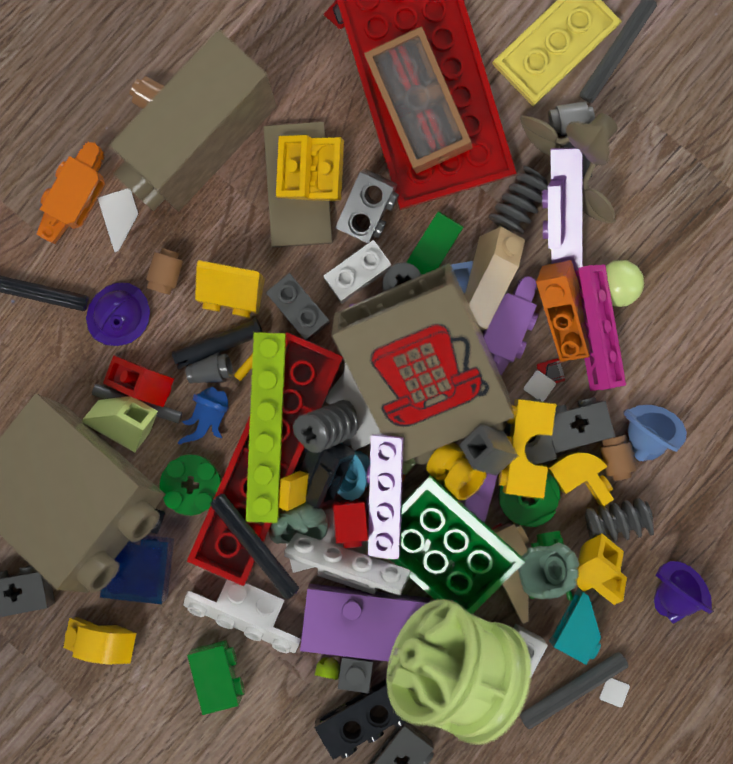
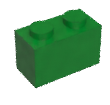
[187,640,245,715]

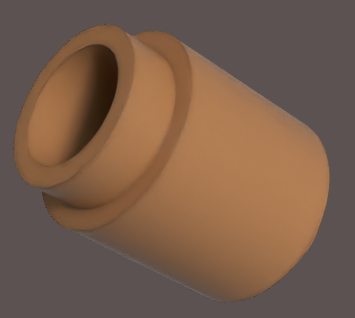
[129,76,164,109]
[146,248,184,295]
[600,434,637,481]

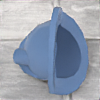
[623,405,687,461]

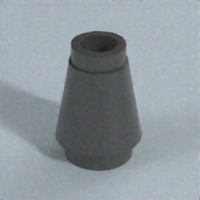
[185,352,233,384]

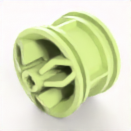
[387,600,531,744]

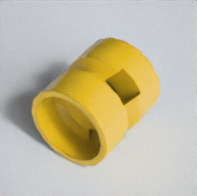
[427,442,486,501]

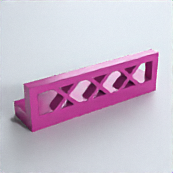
[575,265,626,391]

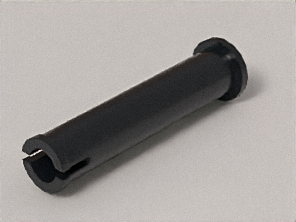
[172,316,263,370]

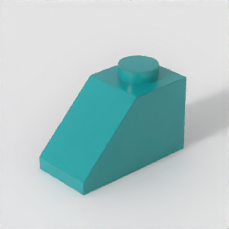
[549,588,601,665]

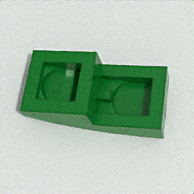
[406,211,464,276]

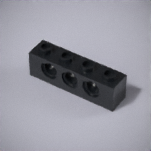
[314,678,407,760]

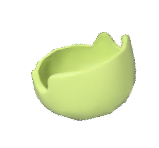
[606,260,644,307]

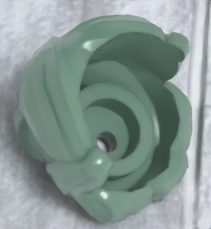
[269,502,329,544]
[518,543,580,599]

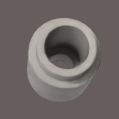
[548,101,595,136]

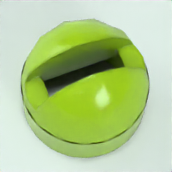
[314,657,340,680]

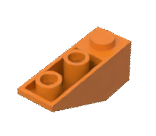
[536,260,590,362]

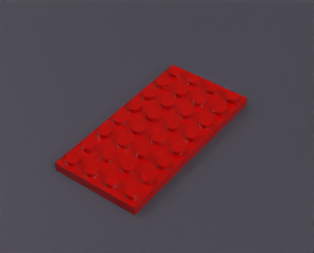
[336,0,517,210]

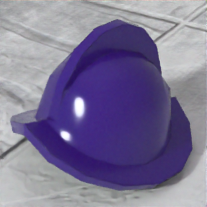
[86,283,150,346]
[654,561,714,624]

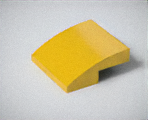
[276,135,344,201]

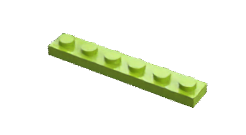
[246,332,286,523]

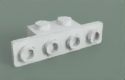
[284,533,410,595]
[184,579,301,653]

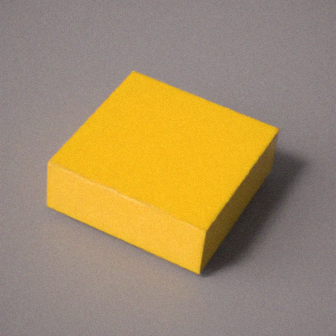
[278,471,309,511]

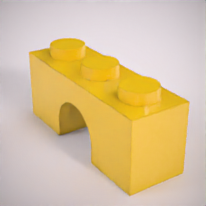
[499,399,556,499]

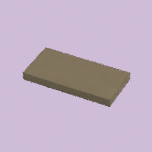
[263,122,332,248]

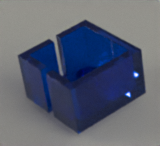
[100,535,174,605]

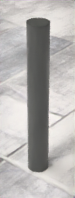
[92,384,183,424]

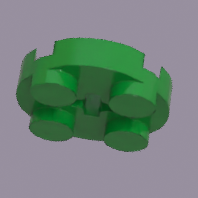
[160,454,222,516]
[498,472,561,527]

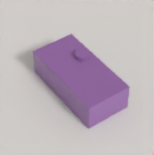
[300,583,430,662]

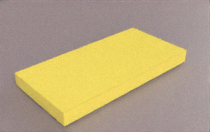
[492,0,622,107]

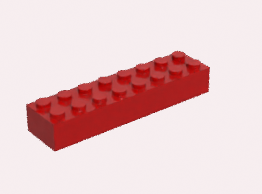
[186,332,344,586]

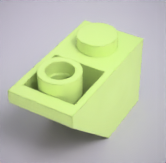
[82,396,158,452]

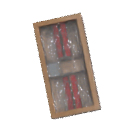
[364,27,473,173]

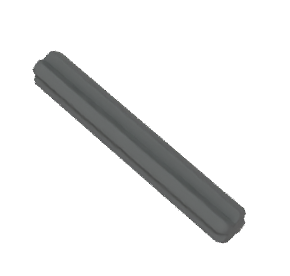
[580,0,657,103]
[520,652,629,729]

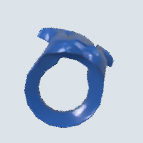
[178,387,229,445]

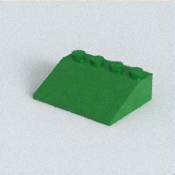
[388,476,525,614]

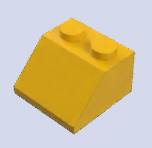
[195,260,265,318]

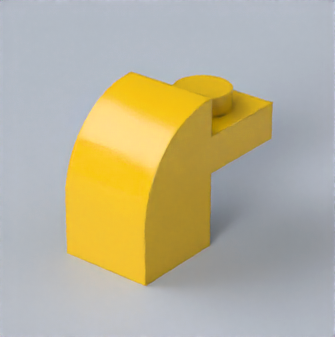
[546,452,614,506]
[577,534,627,605]
[63,617,136,664]

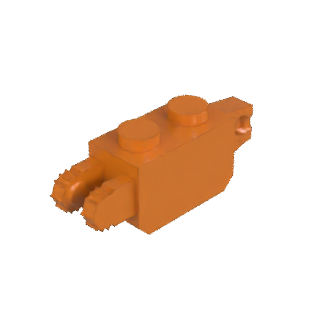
[36,142,105,244]

